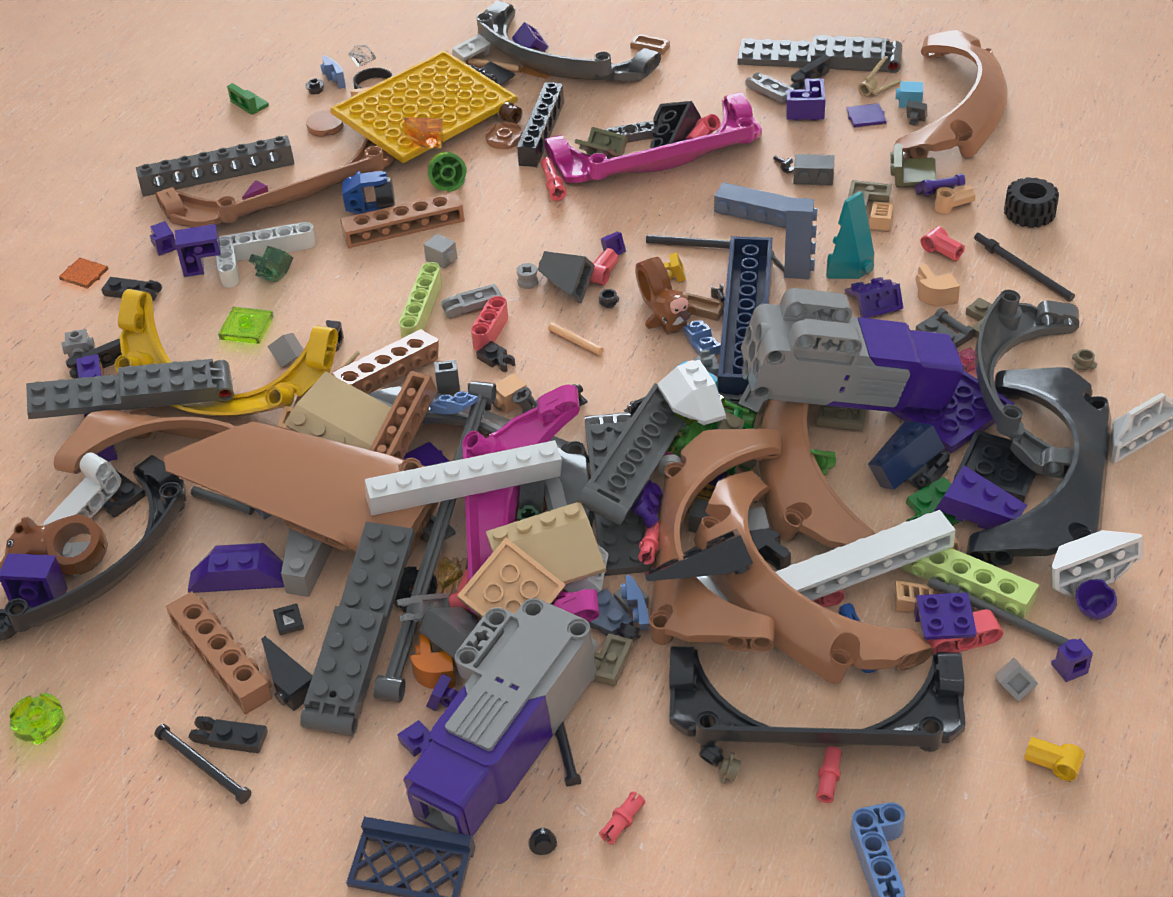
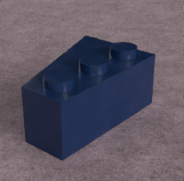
[868,420,945,490]

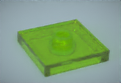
[218,307,274,344]

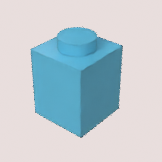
[895,81,923,108]

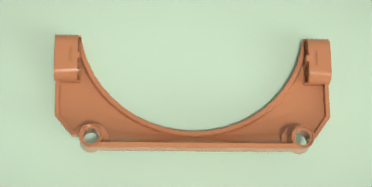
[54,409,237,474]
[649,429,782,652]

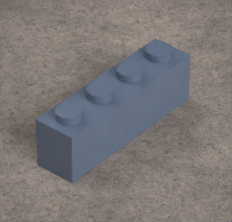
[714,182,792,228]
[784,197,818,279]

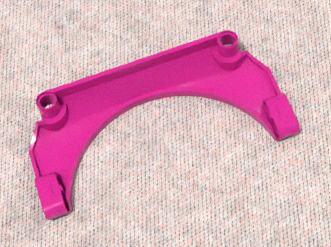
[544,92,762,183]
[462,384,599,622]

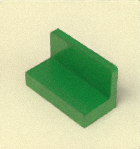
[227,83,269,115]

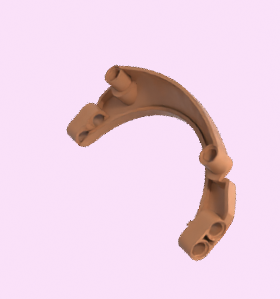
[893,30,1007,160]
[693,471,933,684]

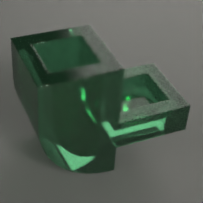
[249,246,293,282]

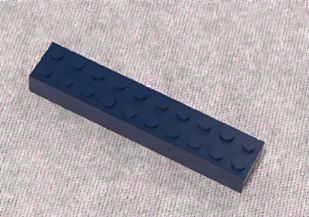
[718,236,773,396]

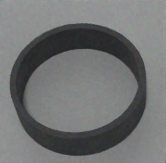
[353,68,393,89]

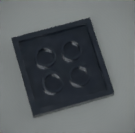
[954,430,1036,503]

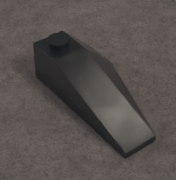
[650,101,701,149]
[645,528,753,582]

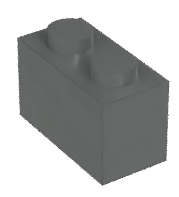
[793,154,835,185]

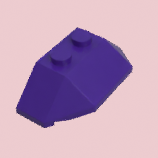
[188,543,284,593]

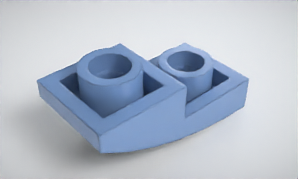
[320,56,346,89]
[682,320,721,356]
[429,391,479,414]
[621,575,649,630]

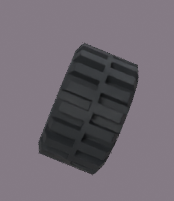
[1004,177,1059,228]

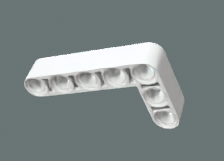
[216,222,316,288]

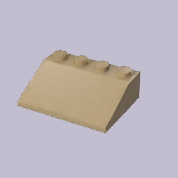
[284,372,391,450]
[486,502,607,585]

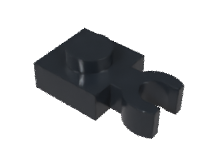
[476,341,515,372]

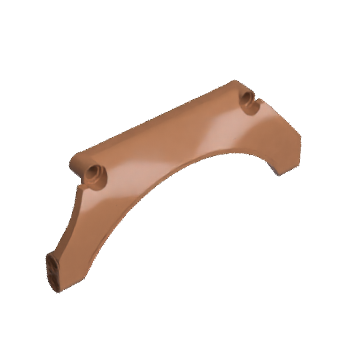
[155,138,395,227]

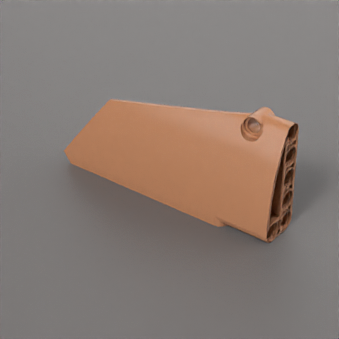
[164,422,439,566]

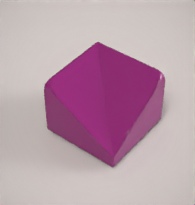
[242,180,269,200]

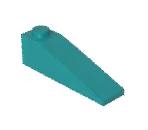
[826,191,875,279]

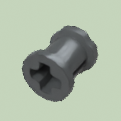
[513,387,538,413]

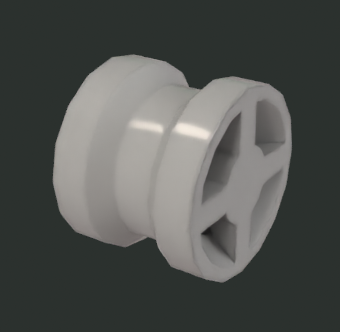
[516,263,538,289]

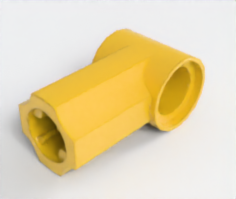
[1024,736,1085,781]

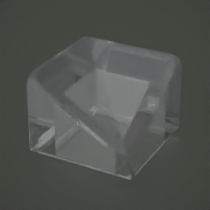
[348,45,376,67]

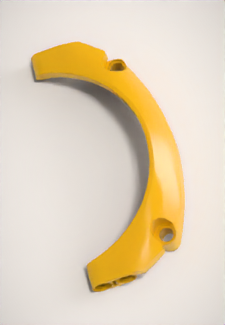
[115,289,338,416]

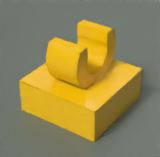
[663,252,686,283]

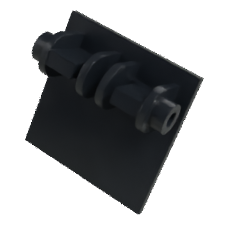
[470,61,515,86]

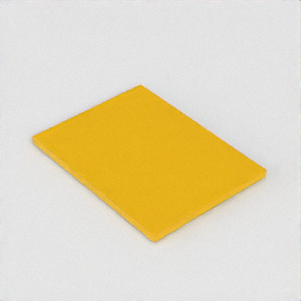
[330,50,518,164]

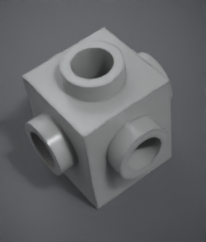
[62,329,95,358]

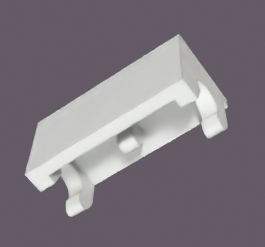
[452,34,491,63]

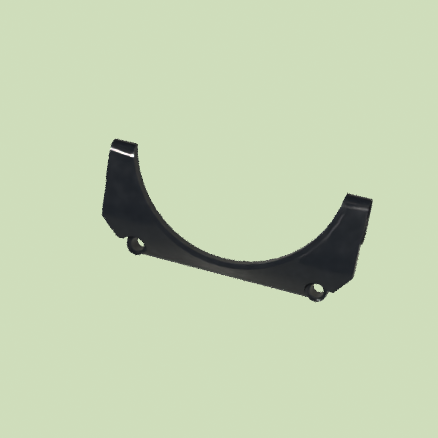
[966,367,1112,566]
[669,646,966,752]

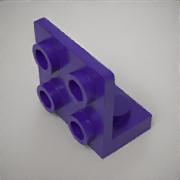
[845,277,904,318]
[914,593,977,640]

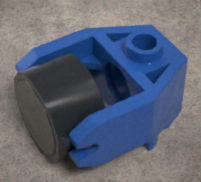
[342,171,395,214]

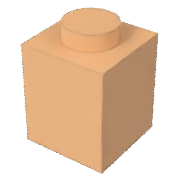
[494,374,527,413]

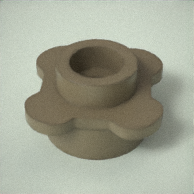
[1072,349,1097,370]
[719,752,741,784]

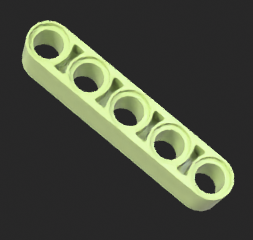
[399,262,442,338]

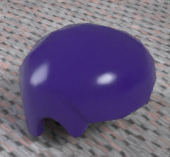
[1076,579,1117,620]

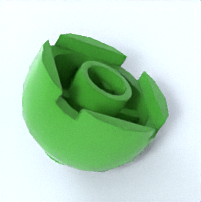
[427,152,467,192]

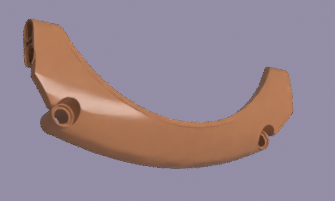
[759,399,875,550]

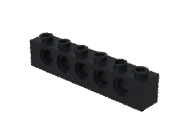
[517,82,564,167]

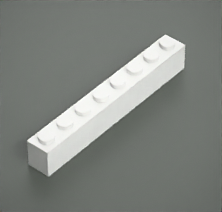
[364,440,562,516]
[775,510,955,601]

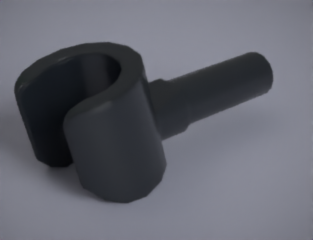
[773,156,794,173]
[711,284,725,302]

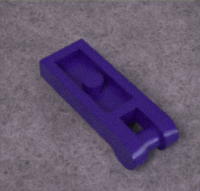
[632,480,663,528]

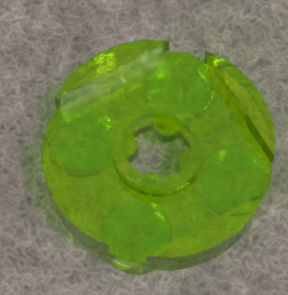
[9,693,65,744]

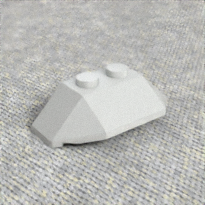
[657,360,726,425]
[1110,393,1173,464]
[1052,530,1143,598]

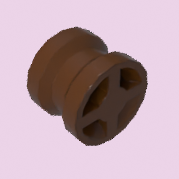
[499,102,523,124]

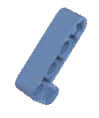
[850,802,905,897]

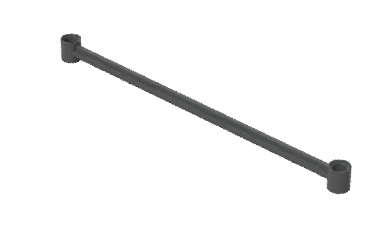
[373,381,497,702]

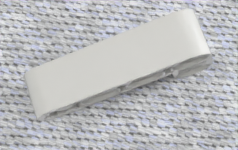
[42,452,121,543]

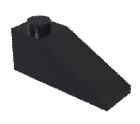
[261,636,313,711]

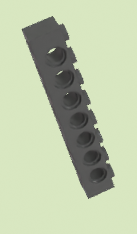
[136,135,295,197]

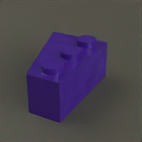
[934,465,1027,529]

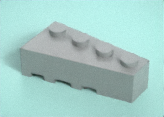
[281,528,333,597]

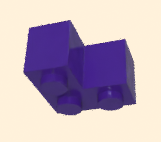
[786,79,826,120]
[175,224,221,277]

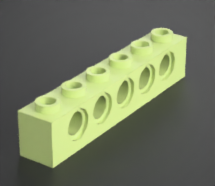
[899,548,1039,619]

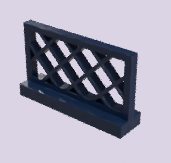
[346,816,476,897]

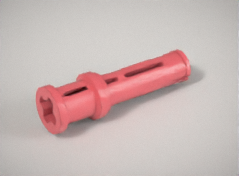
[541,157,567,201]

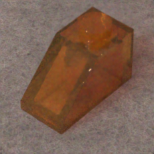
[404,117,443,148]

